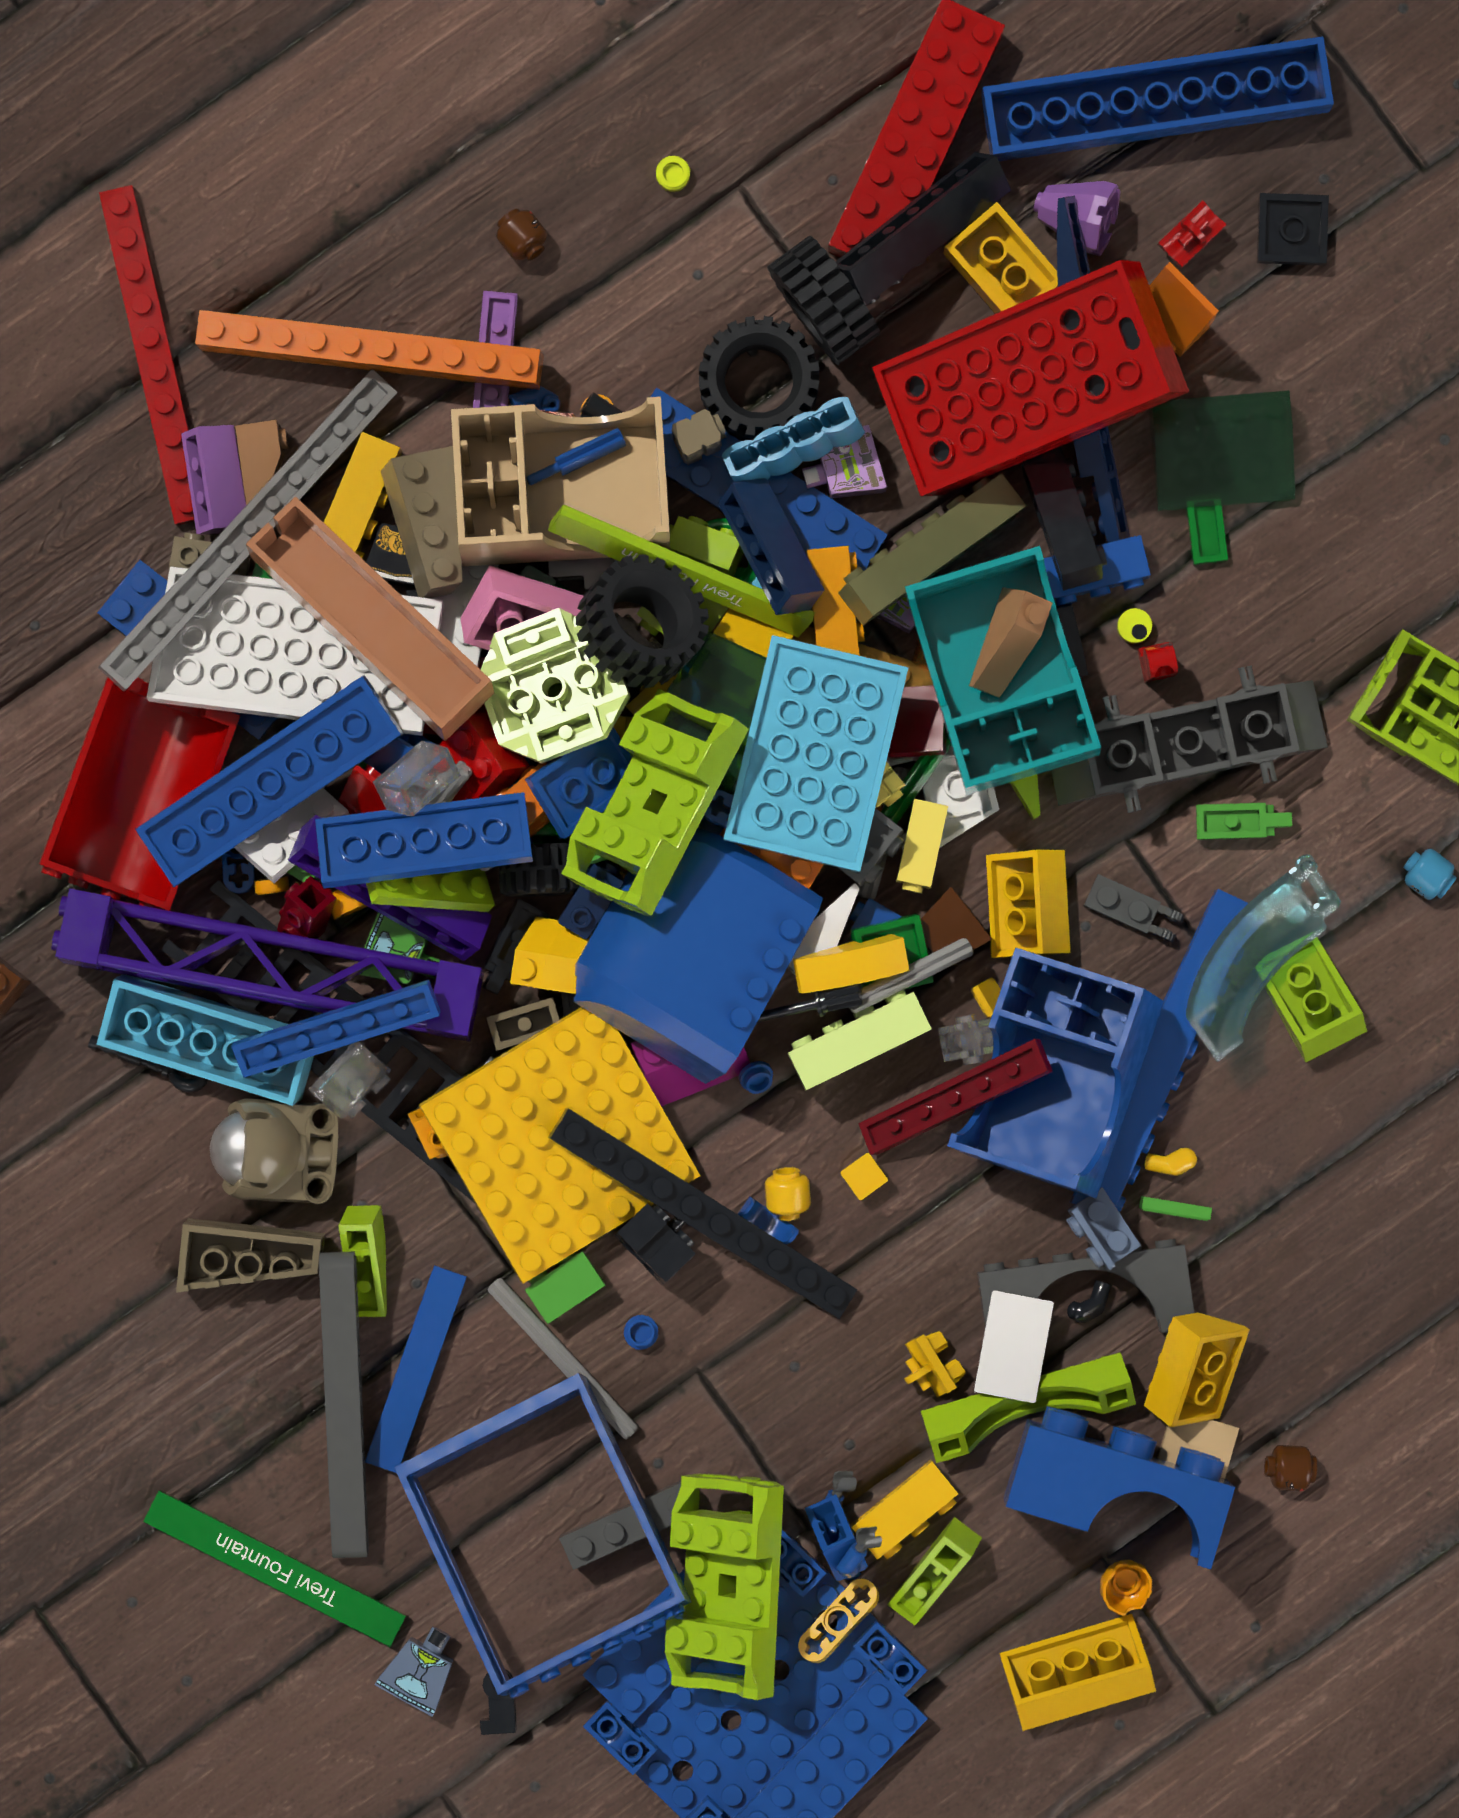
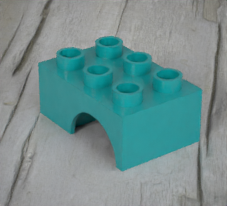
[905,546,1101,795]

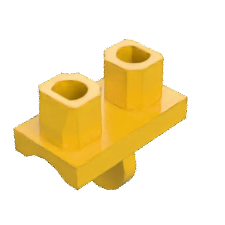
[904,1331,966,1397]

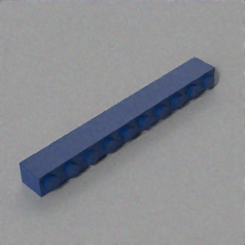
[1070,889,1257,1213]

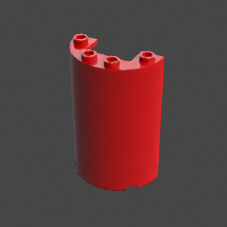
[39,677,240,911]

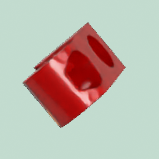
[1137,642,1178,683]

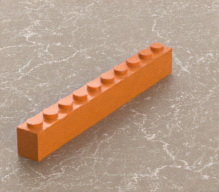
[195,310,544,390]

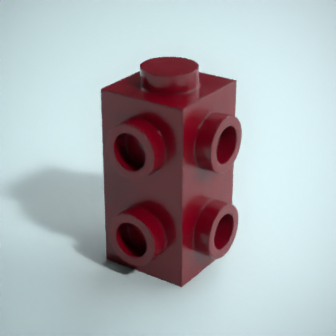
[277,876,336,952]

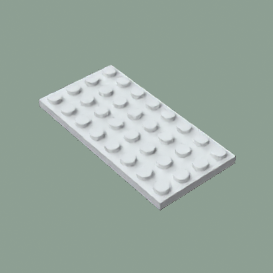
[147,567,444,736]

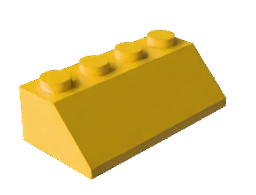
[999,1614,1156,1731]

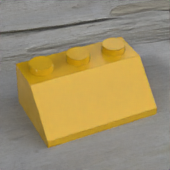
[986,850,1070,958]
[1144,1312,1250,1427]

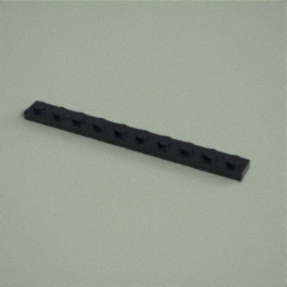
[548,1108,858,1319]

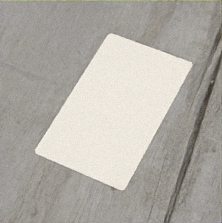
[974,1291,1054,1403]

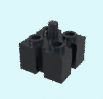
[614,1203,696,1285]

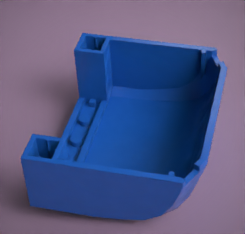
[574,828,823,1084]

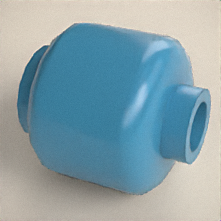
[1403,849,1457,900]

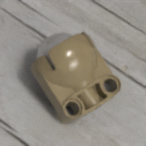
[210,1098,338,1204]

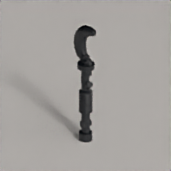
[88,1035,208,1093]

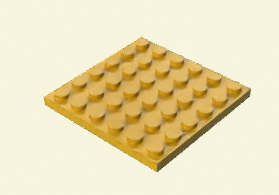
[418,1007,700,1284]

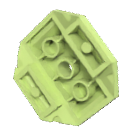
[481,608,631,764]

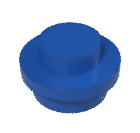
[739,1061,773,1094]
[624,1315,658,1350]

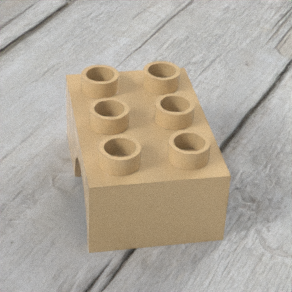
[451,397,670,567]

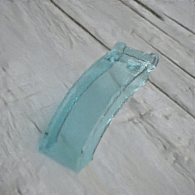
[1186,854,1341,1062]

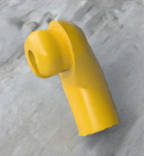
[1145,1148,1197,1176]

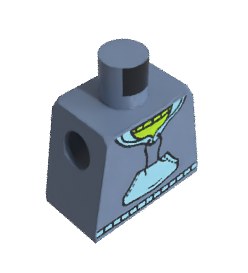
[374,1626,453,1717]

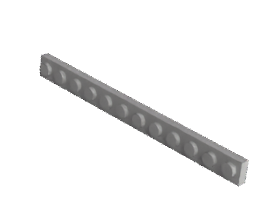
[98,369,397,691]

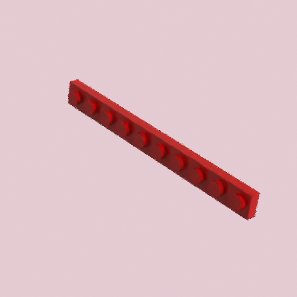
[99,185,195,526]

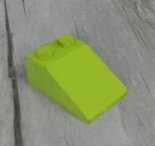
[1254,934,1367,1062]

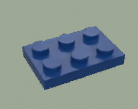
[525,727,632,838]

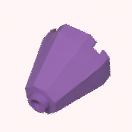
[1034,181,1121,256]

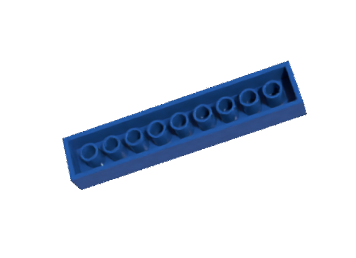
[981,36,1334,161]

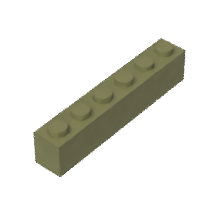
[838,473,1027,626]

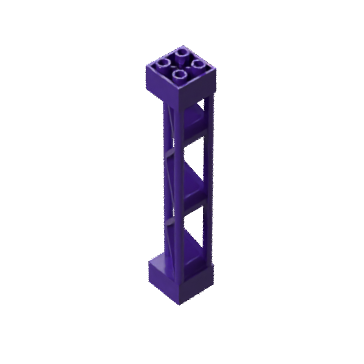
[51,888,484,1042]

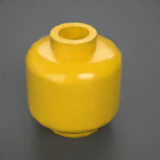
[765,1167,811,1221]

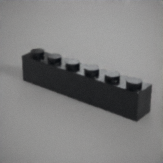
[836,152,1011,305]

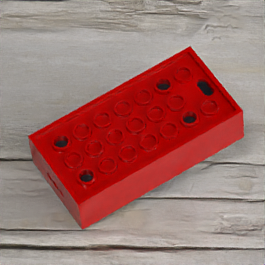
[872,260,1189,497]

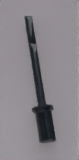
[757,984,863,1022]

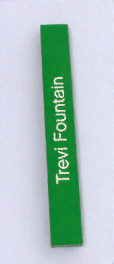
[143,1490,407,1647]

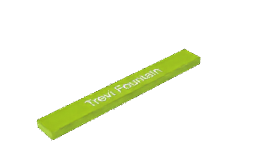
[548,505,815,638]

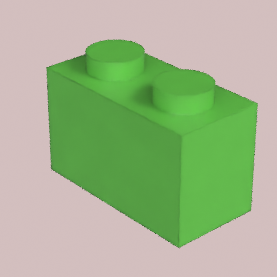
[525,1251,606,1324]

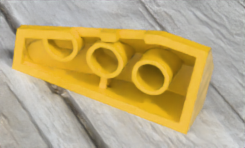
[510,917,591,994]

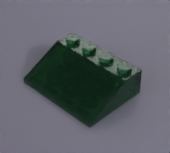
[1149,390,1295,511]

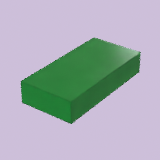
[1185,492,1228,565]

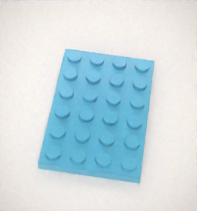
[723,635,909,872]

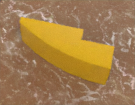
[793,934,909,993]

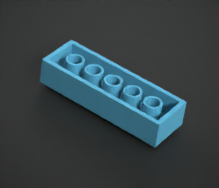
[96,974,314,1106]

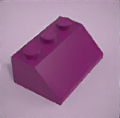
[631,1041,750,1107]

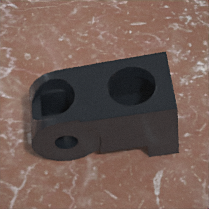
[480,1669,517,1735]

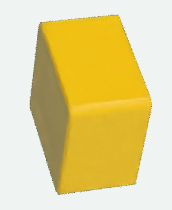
[840,1153,888,1200]

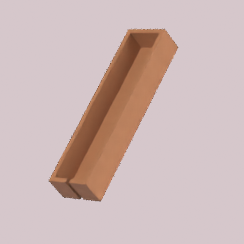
[246,496,495,741]

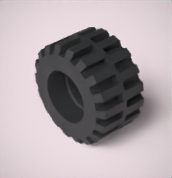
[499,843,586,897]

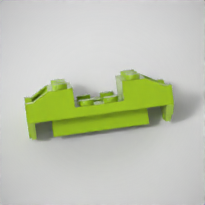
[1346,629,1459,786]
[561,689,749,916]
[665,1474,784,1700]

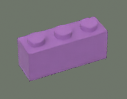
[181,425,246,535]

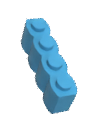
[722,397,865,482]

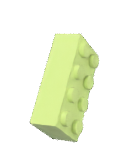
[788,990,932,1091]

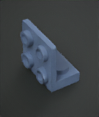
[1066,1187,1141,1270]

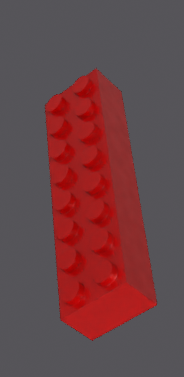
[828,0,1005,258]

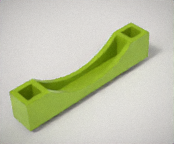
[921,1352,1136,1463]

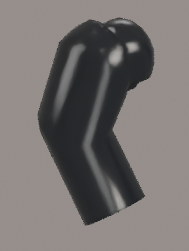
[1067,1280,1112,1323]

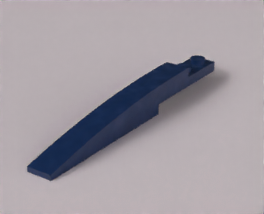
[1057,195,1130,543]

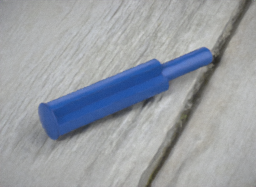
[526,428,626,486]

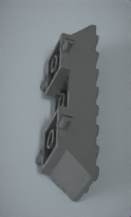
[1051,665,1328,813]

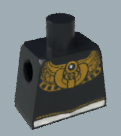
[366,523,416,589]

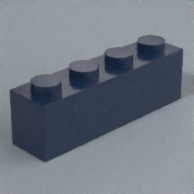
[718,478,824,615]

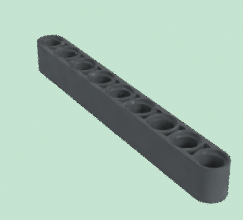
[319,1251,369,1558]

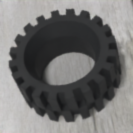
[767,236,880,365]
[699,316,819,441]
[575,555,709,688]

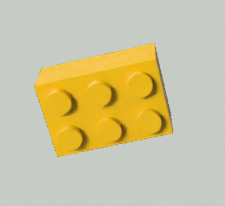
[943,202,1058,314]

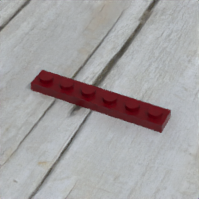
[858,1039,1053,1155]

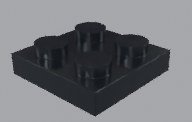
[1257,193,1329,266]

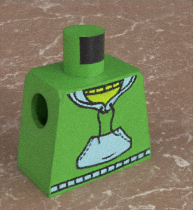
[359,913,440,986]

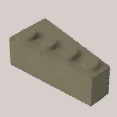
[381,446,463,599]
[176,1218,326,1293]

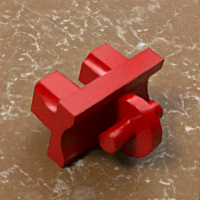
[1157,200,1226,269]

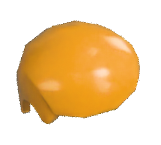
[1100,1560,1152,1616]

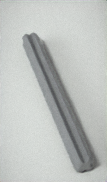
[488,1278,638,1439]

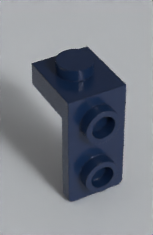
[558,860,623,939]

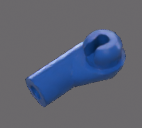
[509,386,561,414]

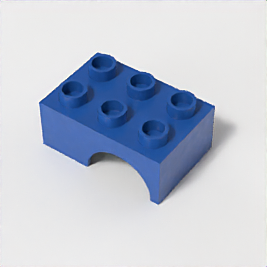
[947,947,1164,1199]
[1003,1406,1235,1569]

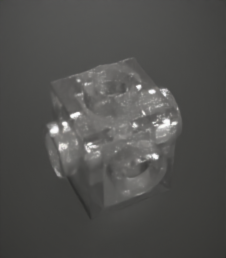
[938,1014,993,1065]

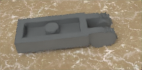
[1083,874,1185,942]

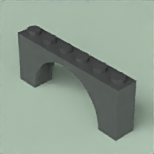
[977,1239,1194,1332]

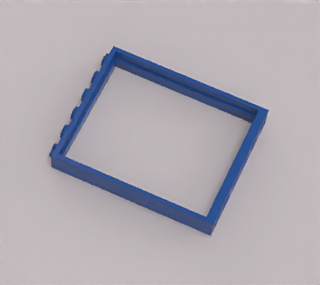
[394,1373,692,1699]

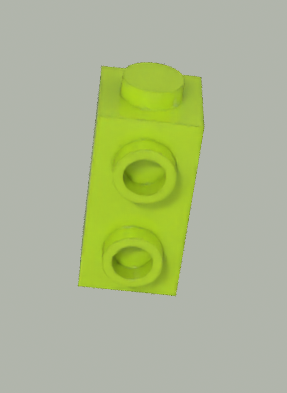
[669,516,744,577]

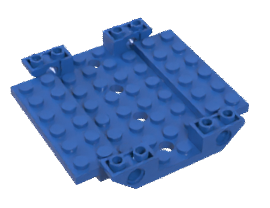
[582,1529,928,1818]

